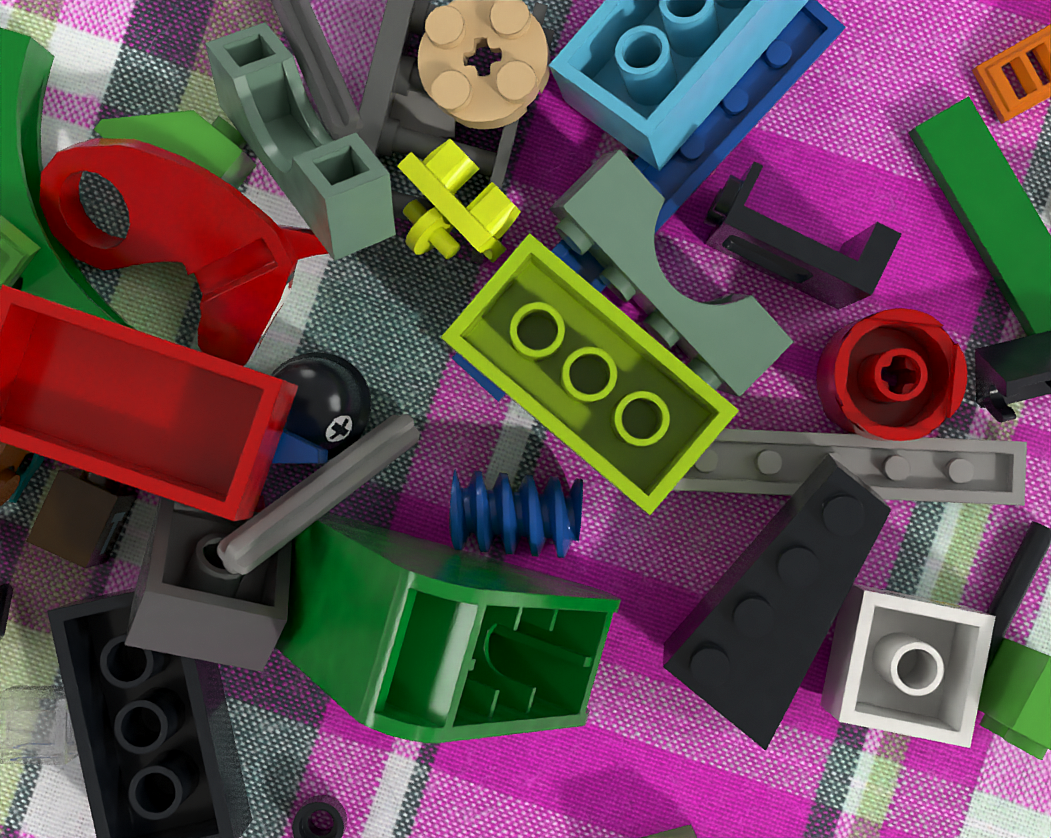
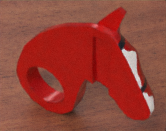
[39,138,329,366]

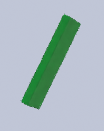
[908,96,1051,336]

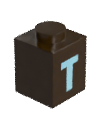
[26,469,138,568]

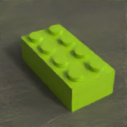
[441,233,739,515]

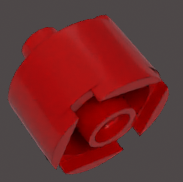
[816,308,968,441]

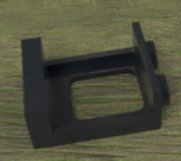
[703,162,902,310]

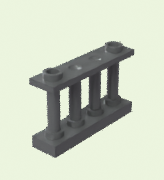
[358,0,555,264]

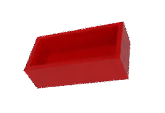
[0,284,298,521]

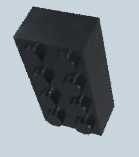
[47,588,252,838]

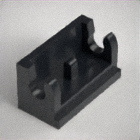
[975,331,1051,422]

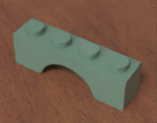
[205,22,396,261]
[549,149,794,397]

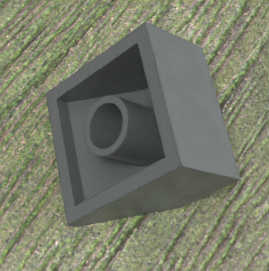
[125,496,292,672]

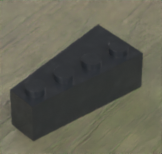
[663,454,891,751]

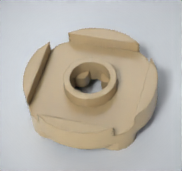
[418,0,551,129]

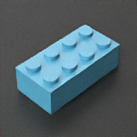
[549,0,809,171]

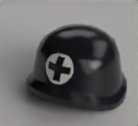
[271,352,371,460]

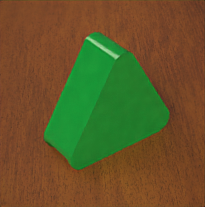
[275,512,621,743]

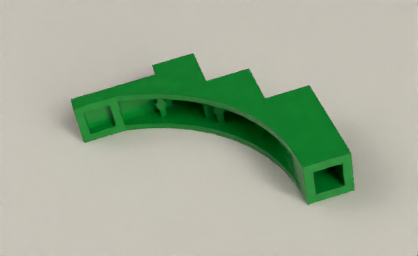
[0,28,137,330]

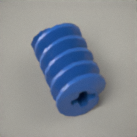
[449,469,583,558]

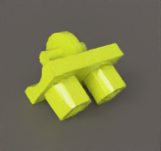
[397,139,521,263]

